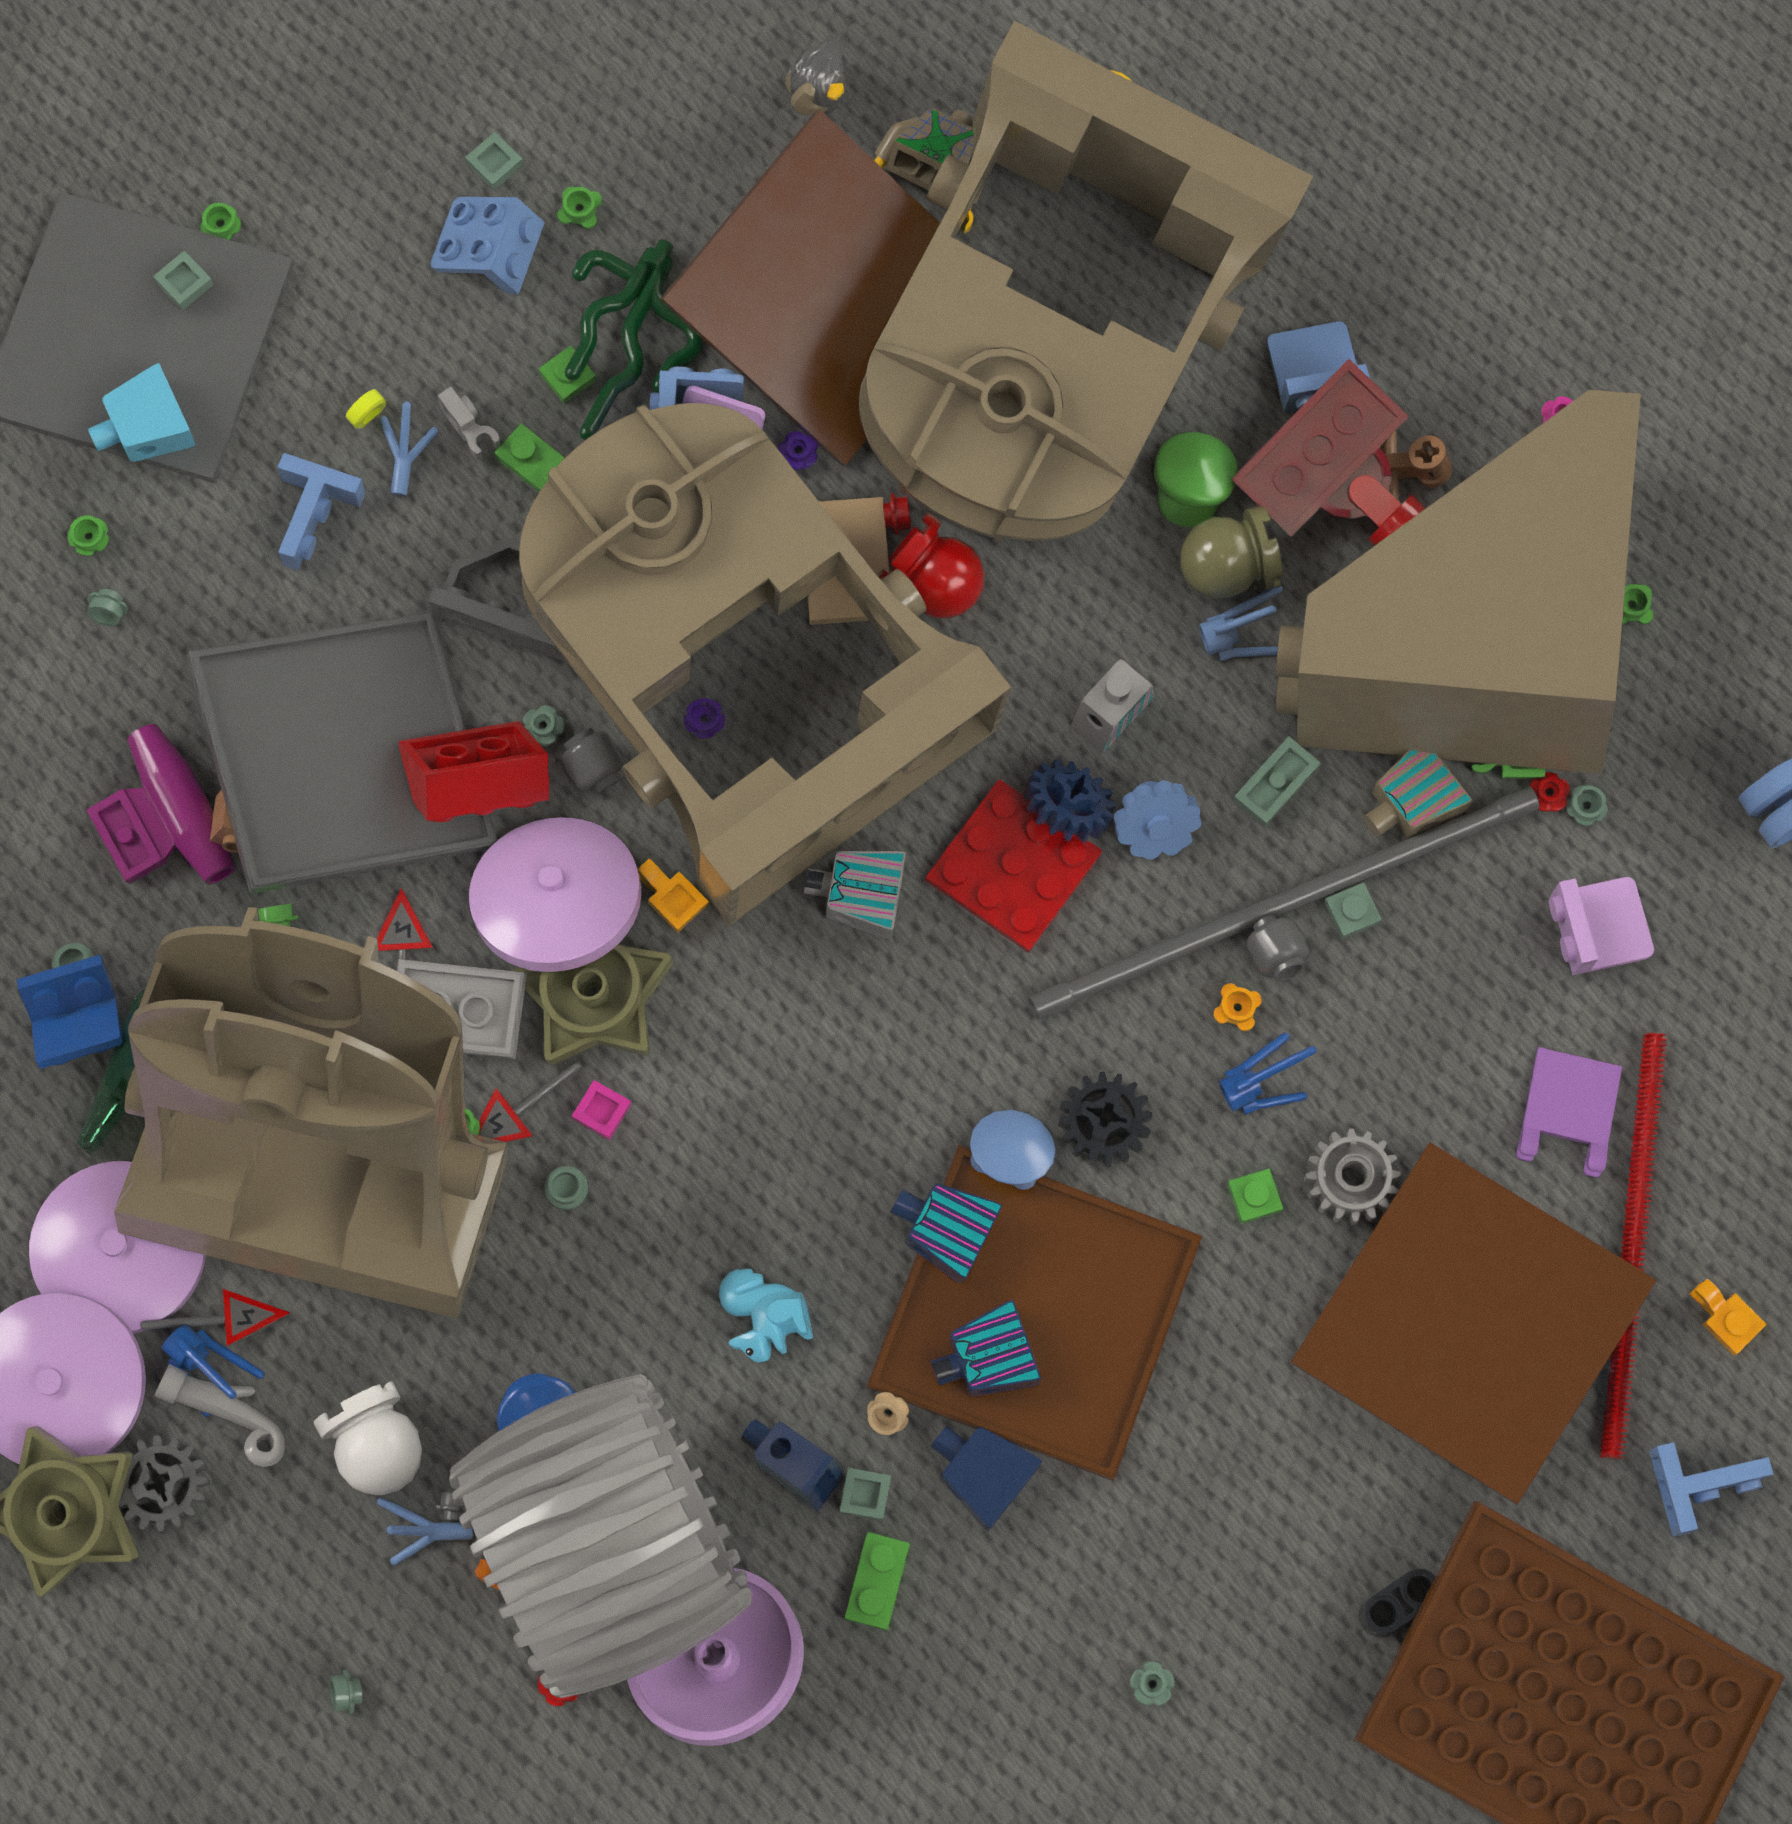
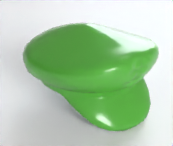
[1154,432,1238,527]

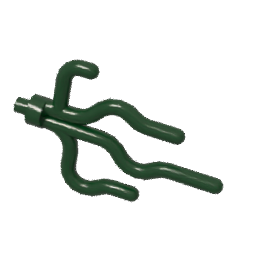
[564,239,703,440]

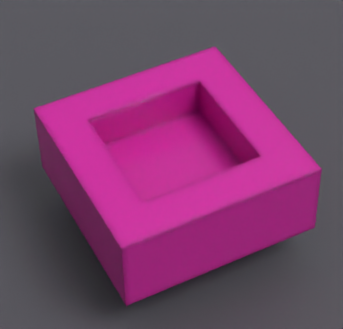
[572,1080,632,1141]

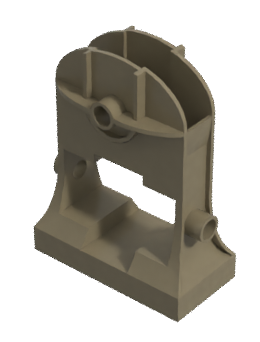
[859,21,1313,543]
[519,403,1011,926]
[114,907,507,1319]

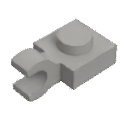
[437,387,501,460]

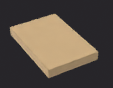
[807,497,889,625]

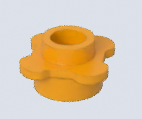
[1213,983,1262,1031]

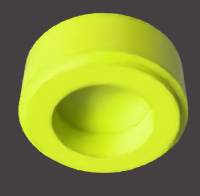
[345,389,386,428]

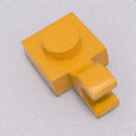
[638,858,709,933]
[1689,1279,1767,1356]

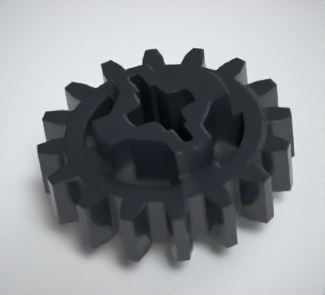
[1058,1072,1153,1167]

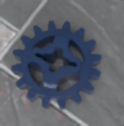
[1023,760,1116,842]

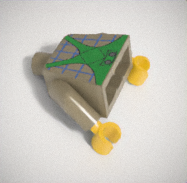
[874,109,985,234]

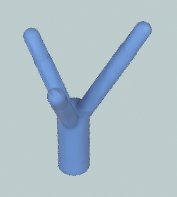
[380,401,438,496]
[377,1497,473,1565]

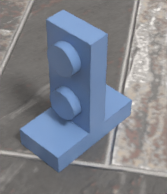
[278,453,366,571]
[1649,1442,1773,1537]

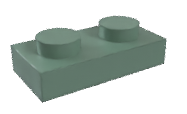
[1233,736,1321,828]

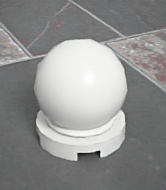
[314,1381,422,1495]

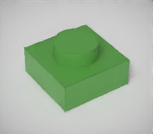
[538,346,597,404]
[1227,1168,1283,1224]

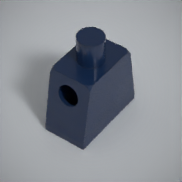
[931,1426,1042,1532]

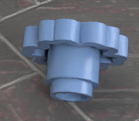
[1114,780,1201,860]

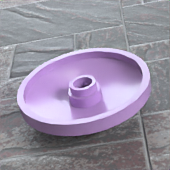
[469,817,641,972]
[29,1161,206,1334]
[0,1293,146,1464]
[627,1568,804,1746]

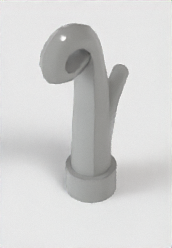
[154,1364,285,1467]

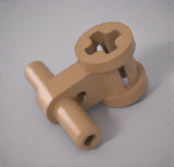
[1380,430,1452,501]

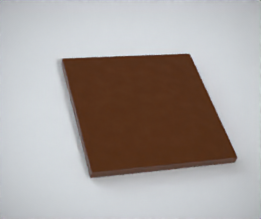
[660,110,957,465]
[1291,1142,1657,1506]
[866,1145,1202,1481]

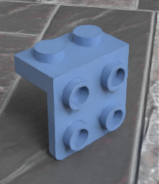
[431,197,545,294]
[1266,321,1369,413]
[650,367,744,410]

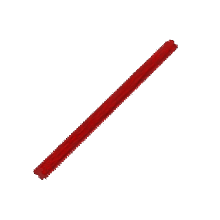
[1599,1033,1667,1459]

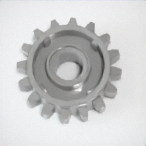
[1304,1129,1401,1225]

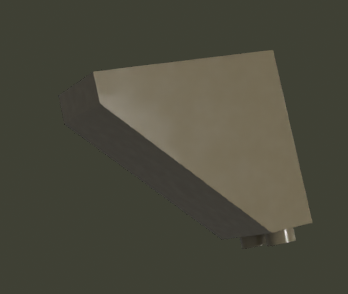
[1276,390,1641,774]

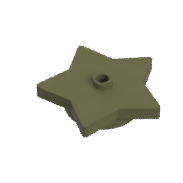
[512,944,674,1065]
[0,1426,138,1597]

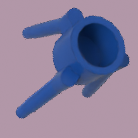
[1218,1033,1317,1115]
[162,1324,265,1417]

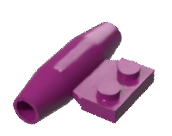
[86,724,236,885]

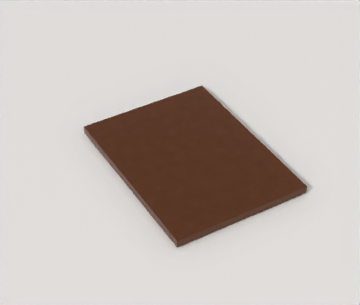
[1353,1501,1785,1824]

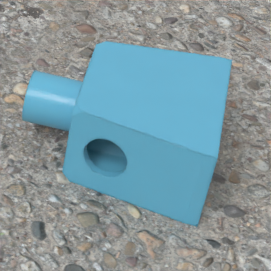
[88,363,196,462]

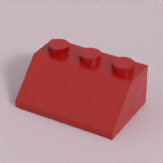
[399,721,549,822]

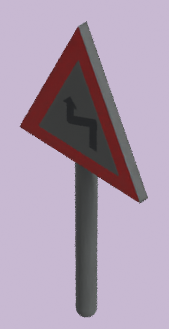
[377,888,434,960]
[478,1062,582,1143]
[140,1288,291,1348]

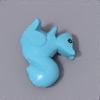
[719,1269,813,1364]

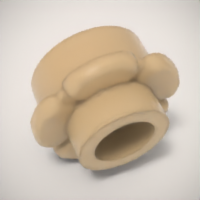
[867,1392,909,1435]

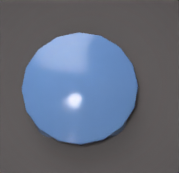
[970,1110,1056,1190]

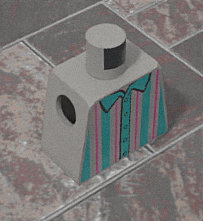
[1071,659,1155,754]
[804,851,906,939]

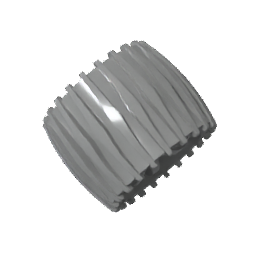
[449,1374,752,1698]

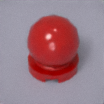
[877,512,985,619]

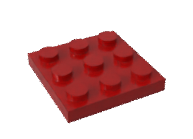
[925,779,1103,953]

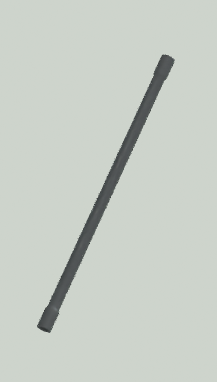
[1028,786,1539,1020]

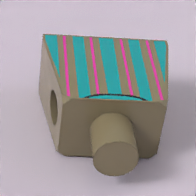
[1364,750,1472,839]

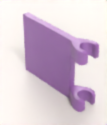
[1516,1047,1622,1178]

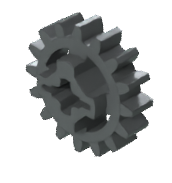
[119,1435,210,1534]

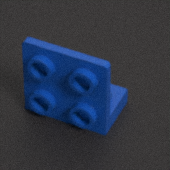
[17,955,123,1068]

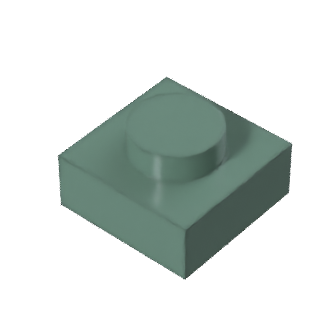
[465,132,524,191]
[153,251,214,311]
[1324,882,1382,939]
[839,1468,891,1521]

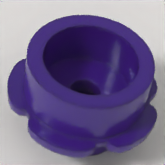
[778,431,818,470]
[683,698,725,739]

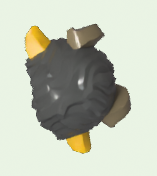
[786,36,849,116]

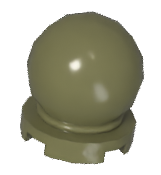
[1180,505,1283,599]

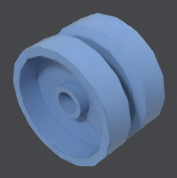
[1738,758,1792,849]

